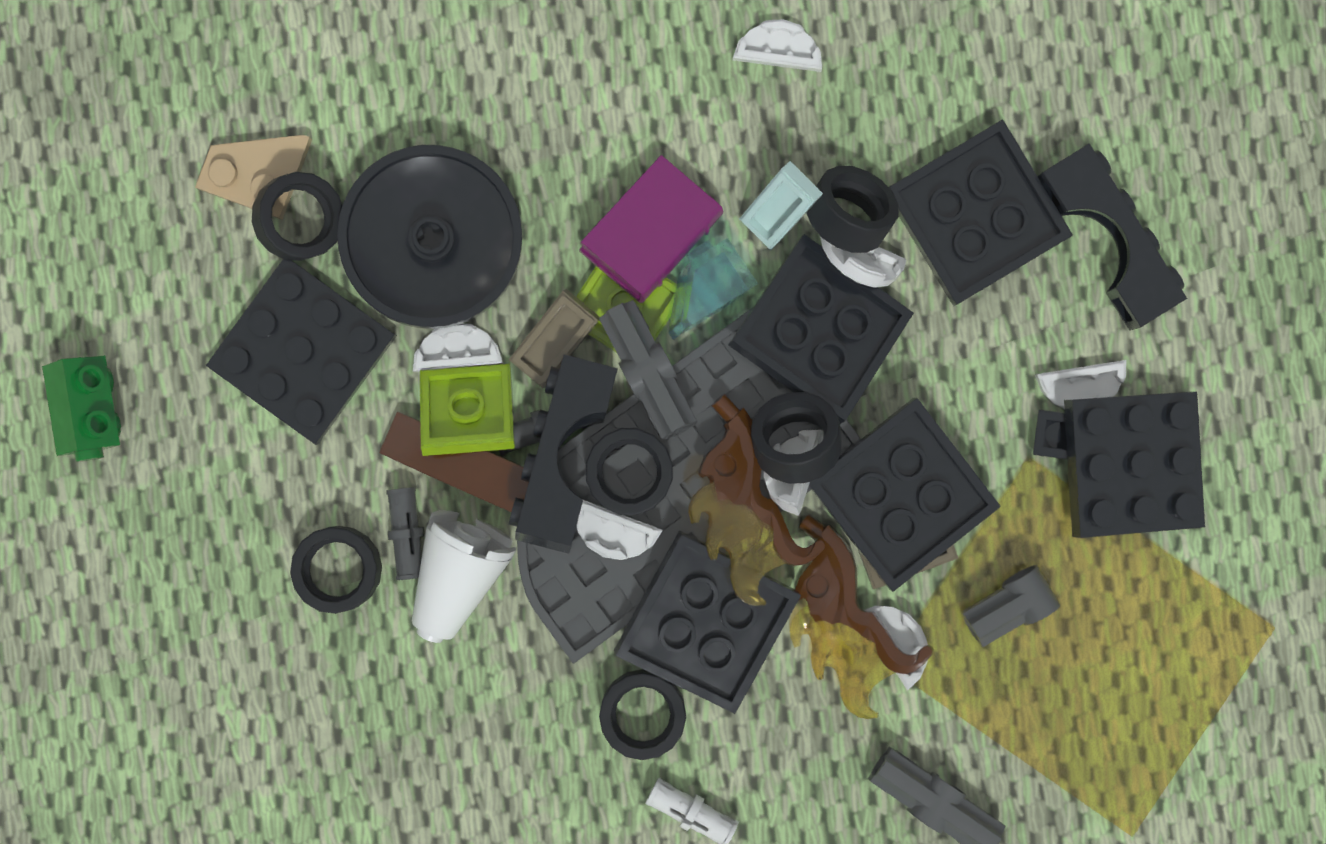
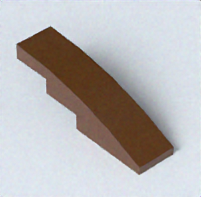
[379,411,529,512]

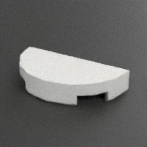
[733,19,822,72]
[820,236,907,287]
[413,323,504,372]
[1035,360,1126,409]
[764,430,823,516]
[577,499,663,560]
[865,606,928,690]

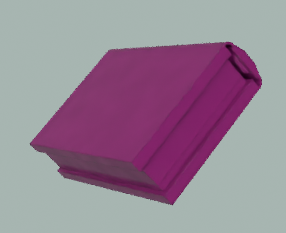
[579,155,723,303]

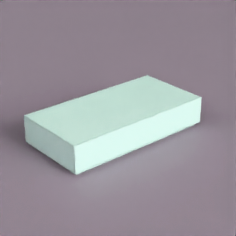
[739,161,823,250]

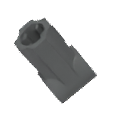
[960,565,1060,647]

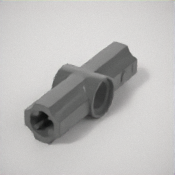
[599,300,697,441]
[868,746,1006,844]

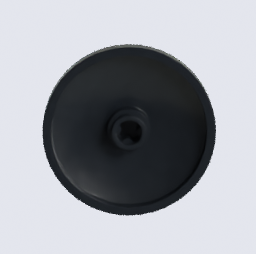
[337,145,522,329]

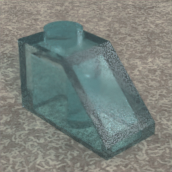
[668,238,758,340]

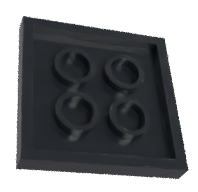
[889,119,1073,307]
[728,234,914,424]
[206,259,397,445]
[1064,391,1205,538]
[809,398,1001,592]
[614,531,801,714]

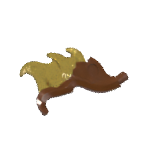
[688,393,825,606]
[790,514,934,719]

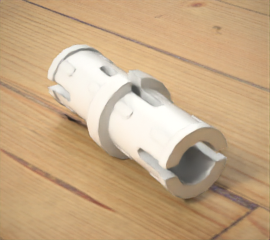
[645,778,739,844]

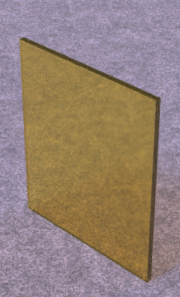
[914,458,1275,837]

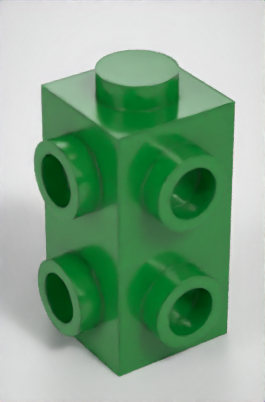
[42,355,121,462]

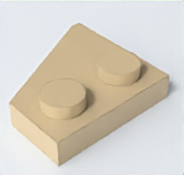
[195,135,312,220]

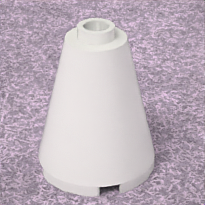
[412,510,516,643]

